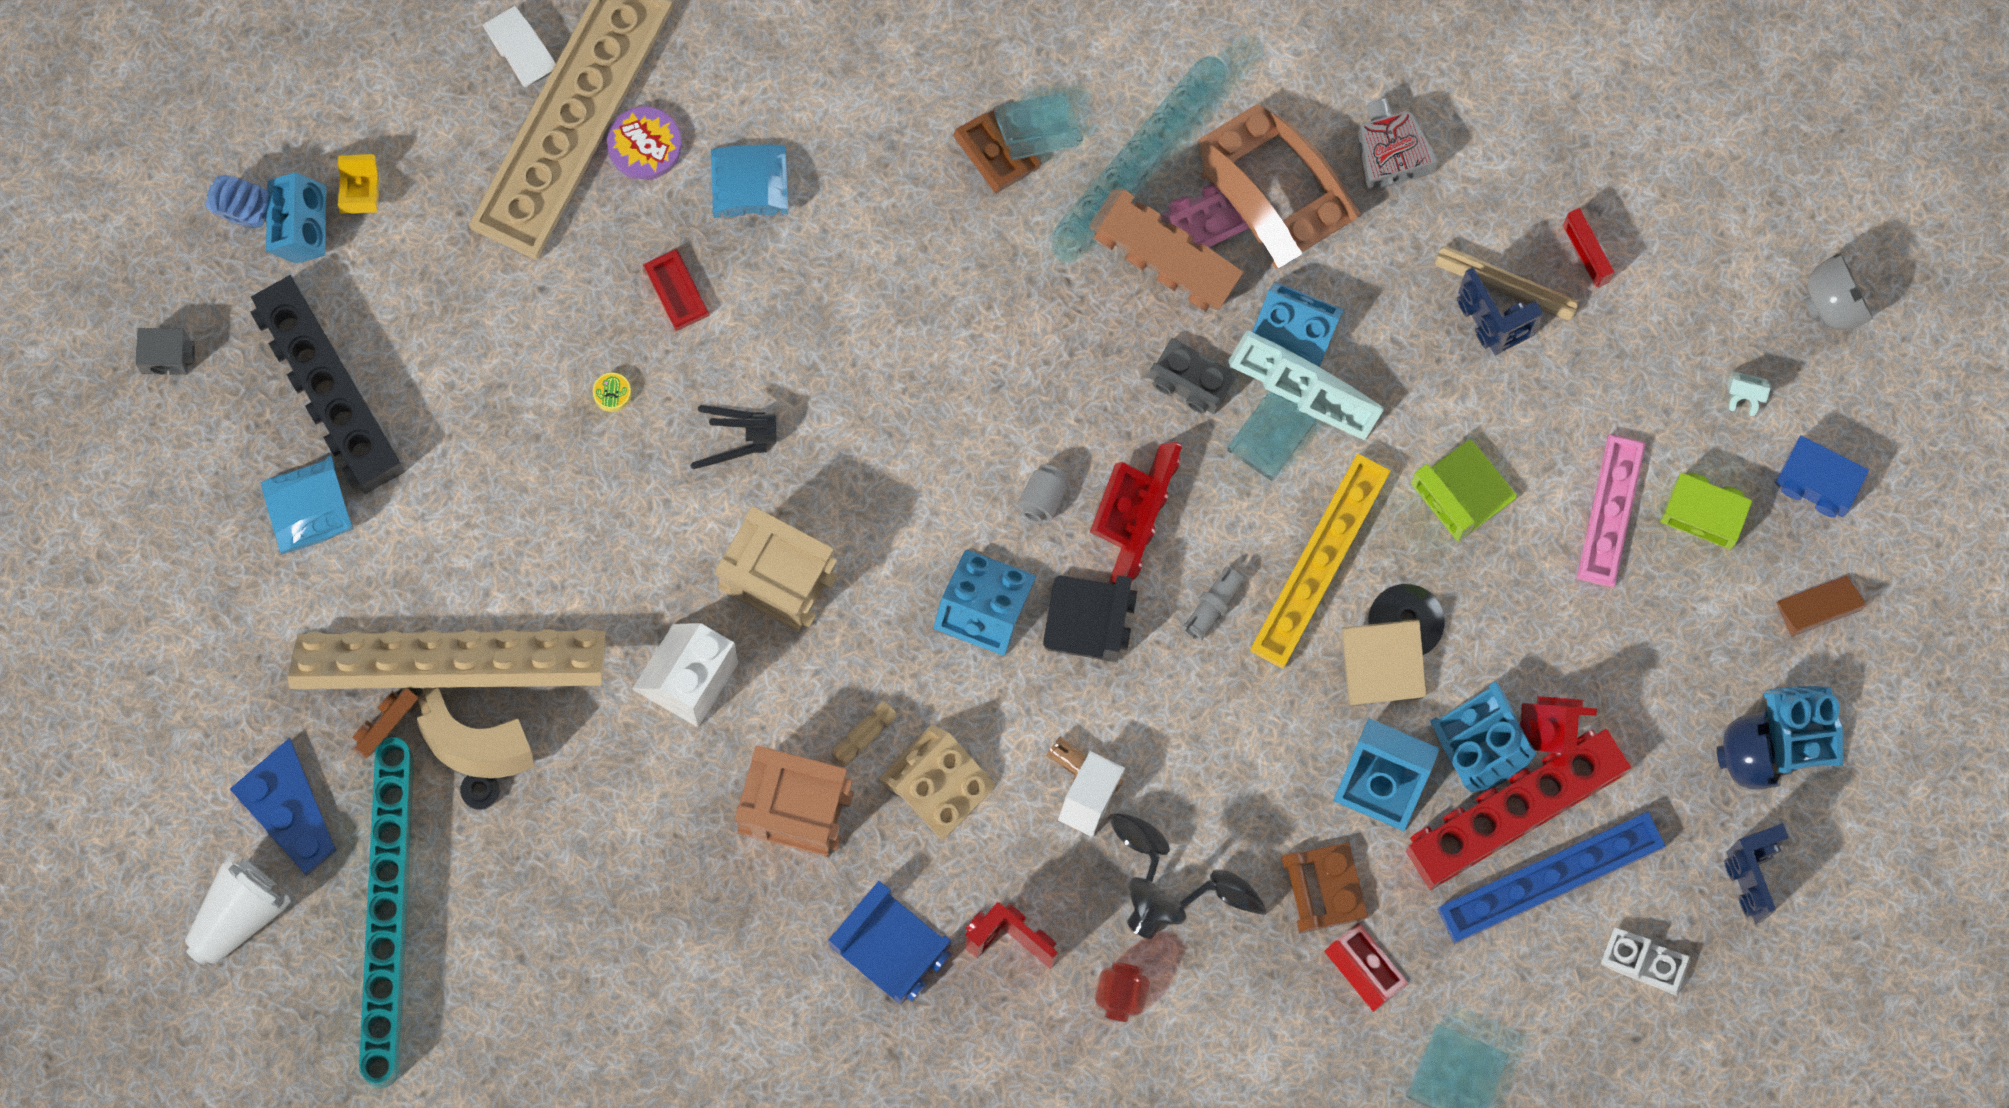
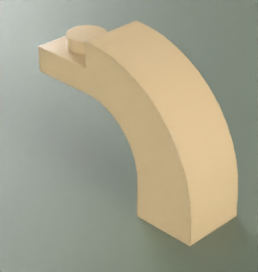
[417,688,535,778]

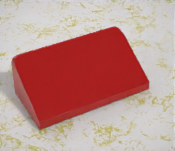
[1324,923,1409,1012]

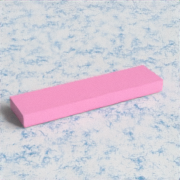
[1576,434,1646,588]

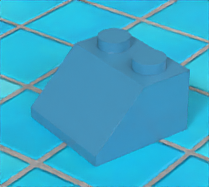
[1333,718,1440,831]

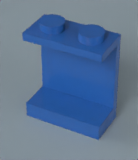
[828,880,952,1005]

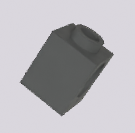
[136,328,195,375]

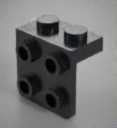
[1043,575,1138,663]

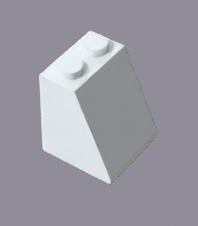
[632,623,738,728]

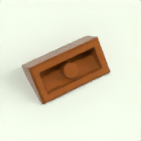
[1776,575,1866,637]

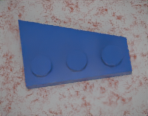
[230,738,336,876]

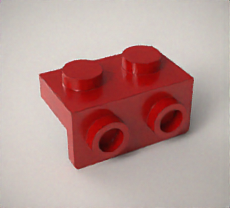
[1520,696,1597,754]

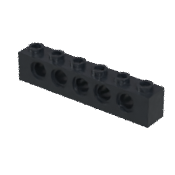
[250,275,405,494]

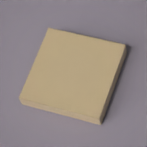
[1341,619,1426,705]

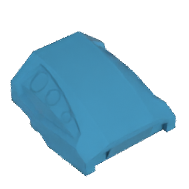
[711,144,788,218]
[261,455,354,555]
[1430,681,1537,792]
[1764,686,1843,773]

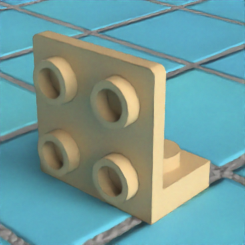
[878,724,995,839]

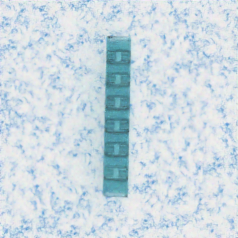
[1051,56,1226,263]

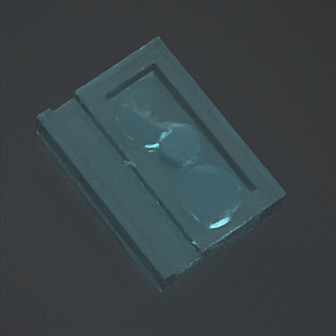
[994,92,1084,160]
[1227,391,1317,481]

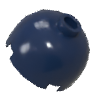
[1716,711,1782,789]

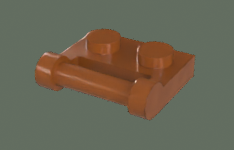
[1281,842,1368,933]

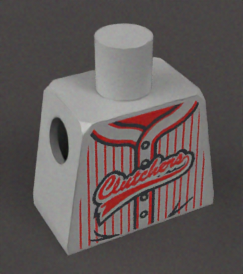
[1357,99,1438,192]

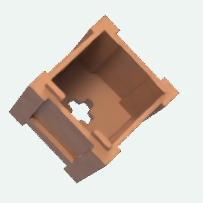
[734,745,854,857]

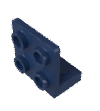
[1457,267,1544,356]
[1724,823,1789,924]

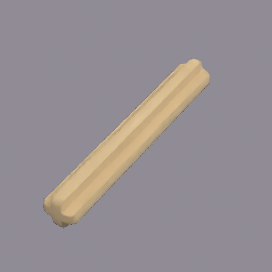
[1435,246,1578,320]

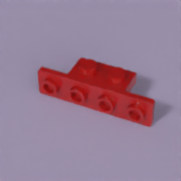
[1090,442,1182,584]

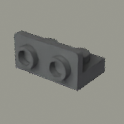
[1149,338,1237,415]

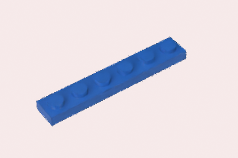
[1437,812,1666,944]

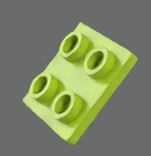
[1411,440,1517,542]

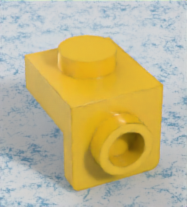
[338,154,379,214]

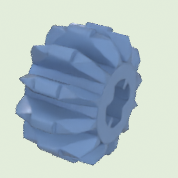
[205,175,269,228]

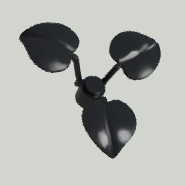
[1108,814,1267,939]

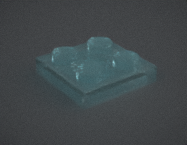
[1406,1023,1510,1108]

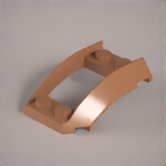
[1198,104,1362,269]

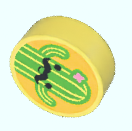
[593,373,631,412]

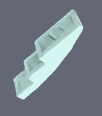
[1228,330,1384,440]

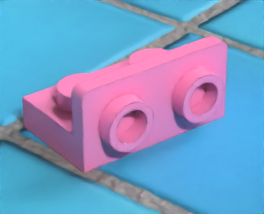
[1161,183,1249,247]

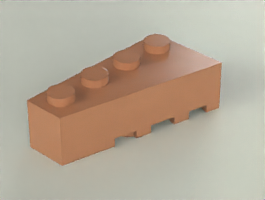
[1088,189,1243,312]

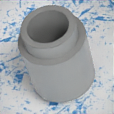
[1018,464,1068,523]

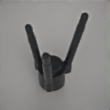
[690,405,776,469]

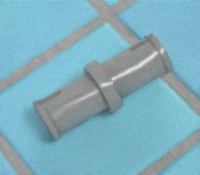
[1181,567,1245,642]

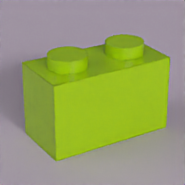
[1660,472,1752,550]

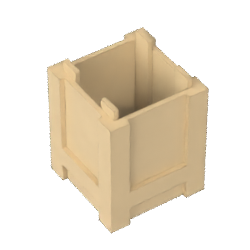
[714,506,839,632]

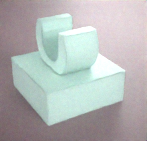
[1728,371,1770,416]

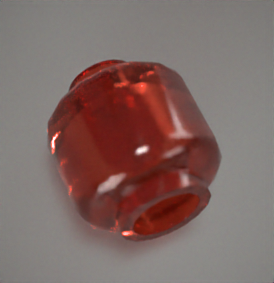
[1095,962,1150,1022]

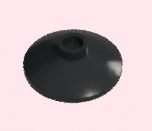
[1368,584,1445,655]

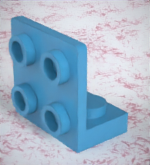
[1252,282,1344,367]
[933,550,1036,656]

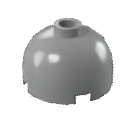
[1804,253,1873,330]

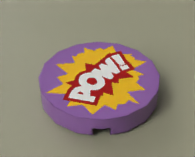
[607,106,682,180]

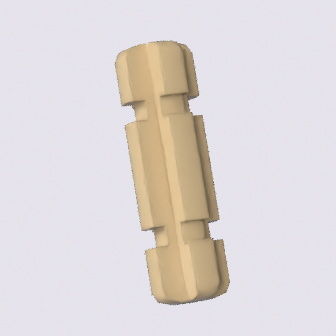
[832,701,897,766]

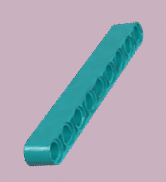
[359,737,414,1088]

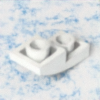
[483,6,556,88]
[1601,927,1691,996]

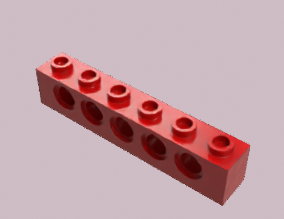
[1406,728,1632,891]

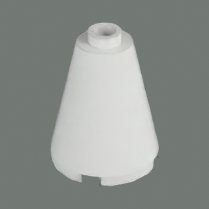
[185,854,291,965]

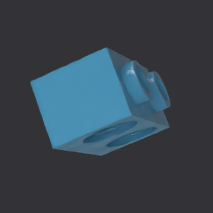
[266,172,327,264]

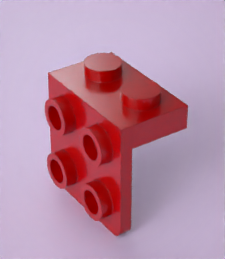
[965,902,1058,969]

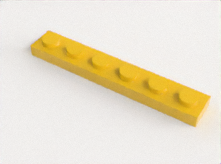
[1250,453,1391,669]

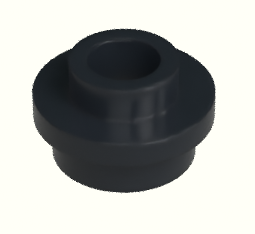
[460,775,500,810]

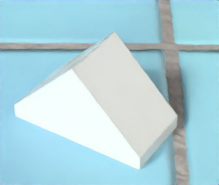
[1058,751,1125,837]

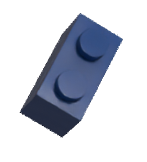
[1775,435,1869,518]

